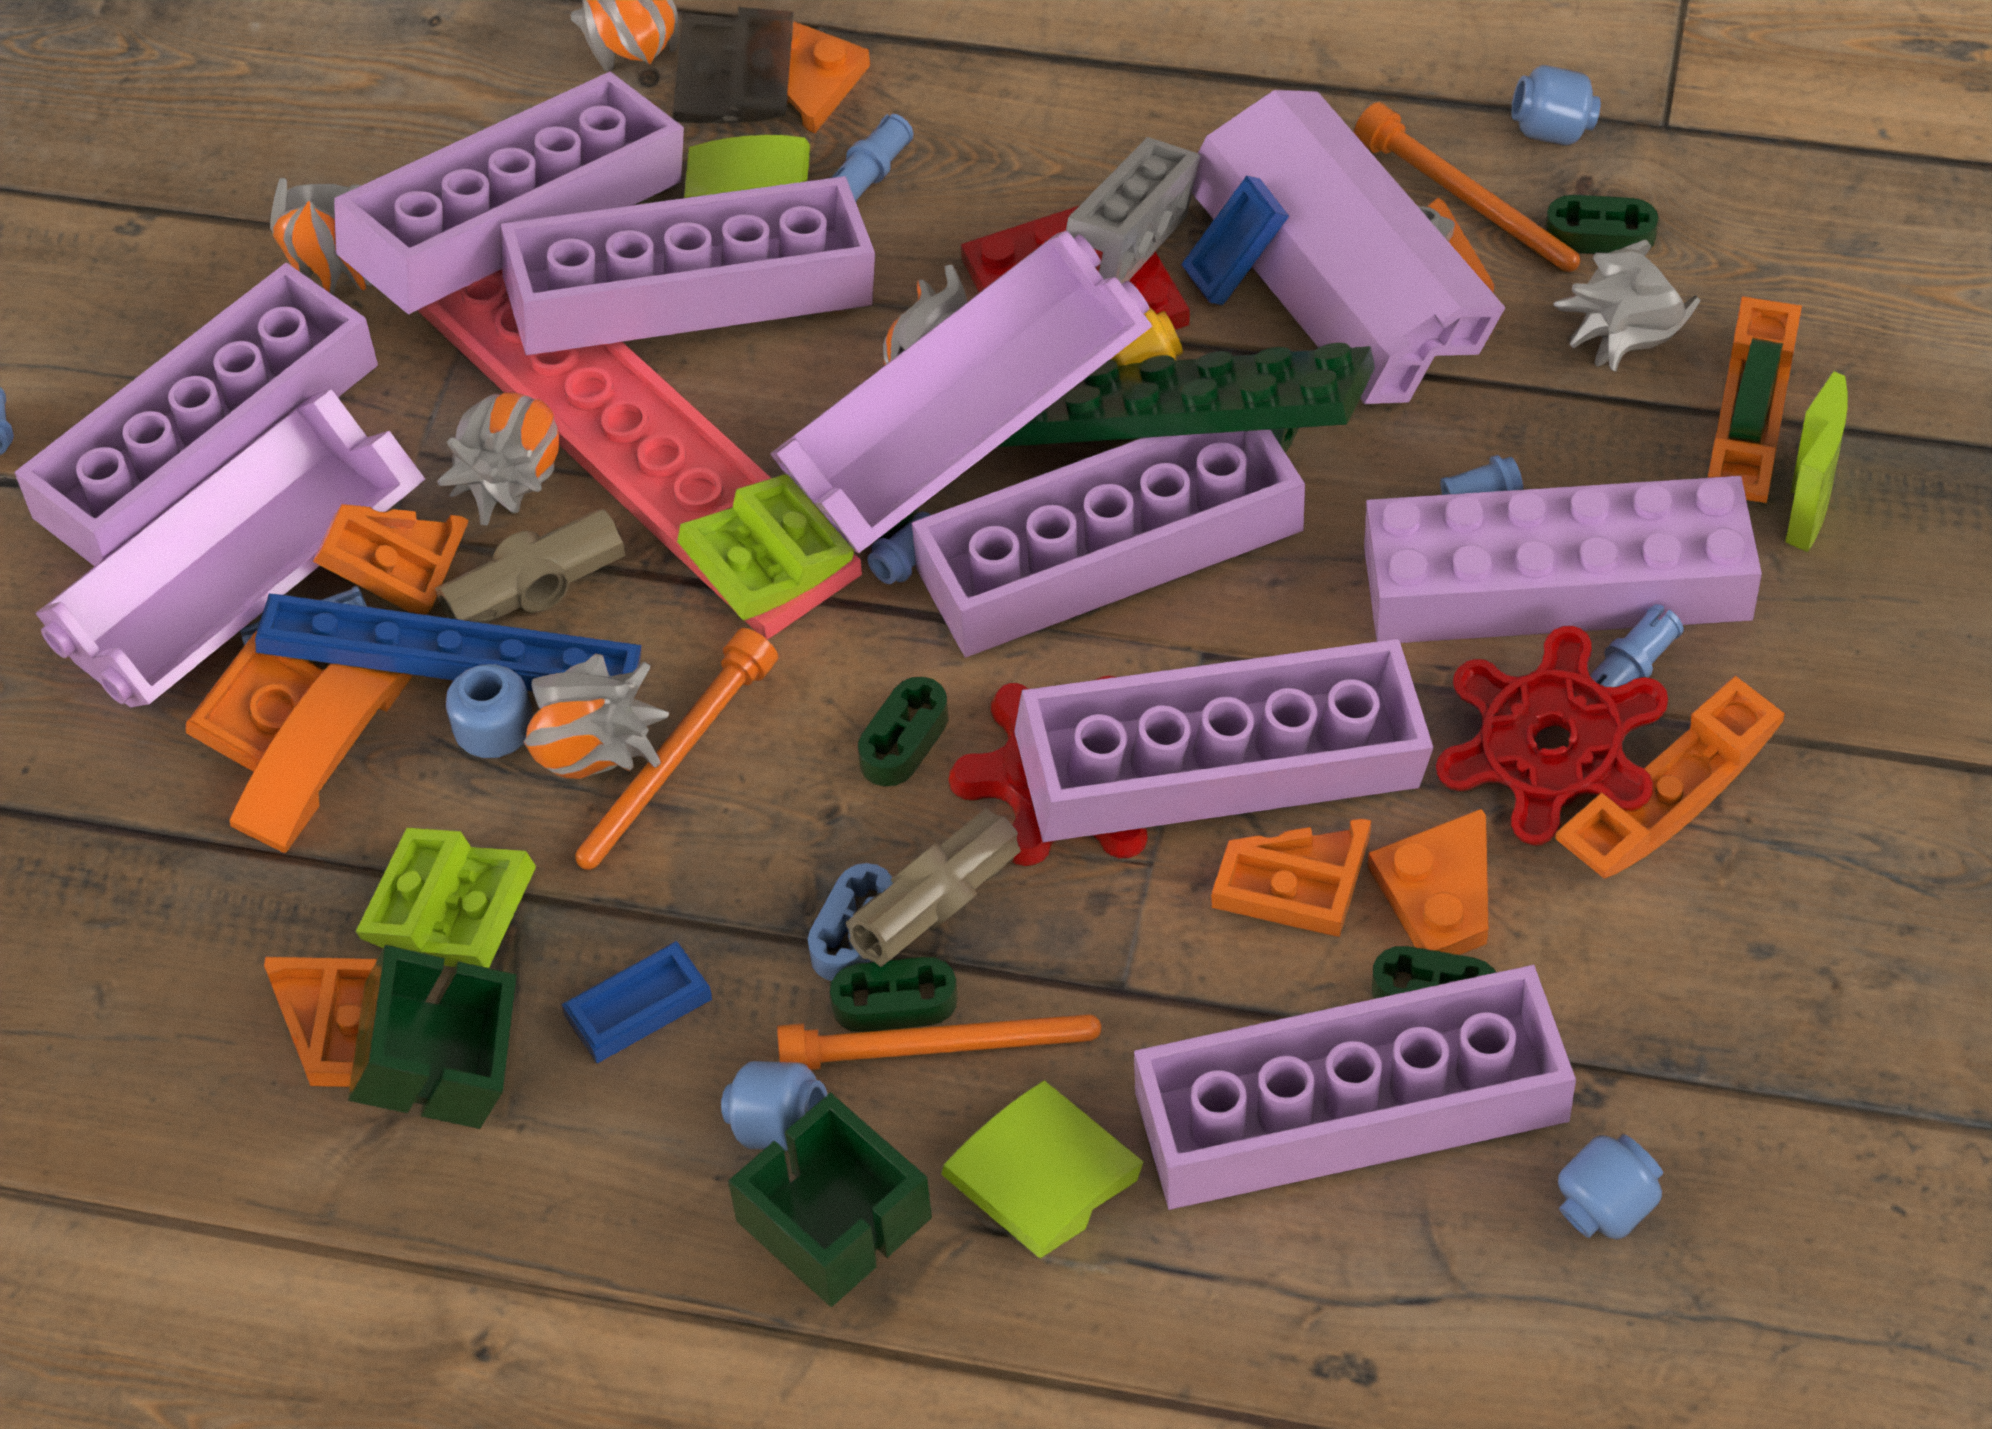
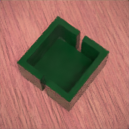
[348,945,517,1129]
[728,1092,932,1308]

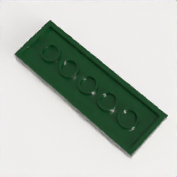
[997,343,1375,447]

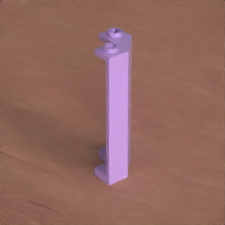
[1192,90,1505,404]
[770,231,1152,553]
[35,389,425,708]

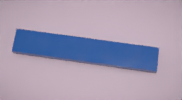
[255,593,642,691]

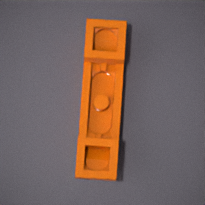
[1708,296,1802,503]
[229,663,413,854]
[1556,676,1785,879]

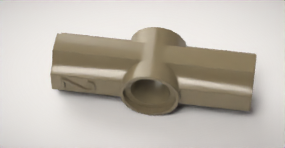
[435,509,626,624]
[845,808,1021,967]

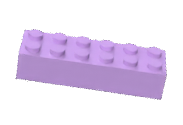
[334,71,684,314]
[500,176,875,355]
[14,263,378,566]
[912,430,1305,658]
[1364,476,1762,643]
[1014,639,1434,842]
[1134,965,1576,1210]

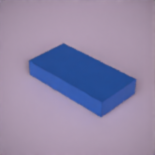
[1181,175,1289,305]
[562,941,712,1063]

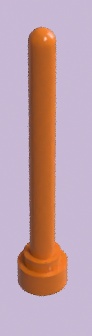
[1353,102,1580,272]
[575,628,779,870]
[777,1014,1102,1070]

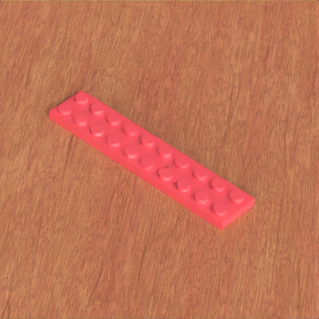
[417,269,862,640]

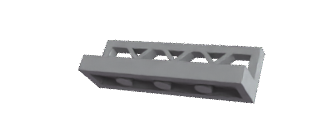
[1066,137,1201,284]

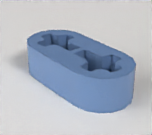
[808,863,893,981]

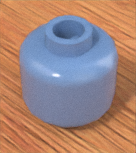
[1511,65,1601,146]
[446,664,533,758]
[721,1061,827,1151]
[1558,1134,1663,1240]

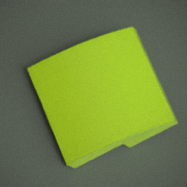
[684,135,810,198]
[1785,371,1848,552]
[677,474,855,621]
[356,828,536,968]
[941,1080,1144,1258]

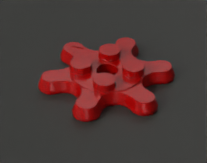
[1436,626,1669,846]
[948,675,1148,866]

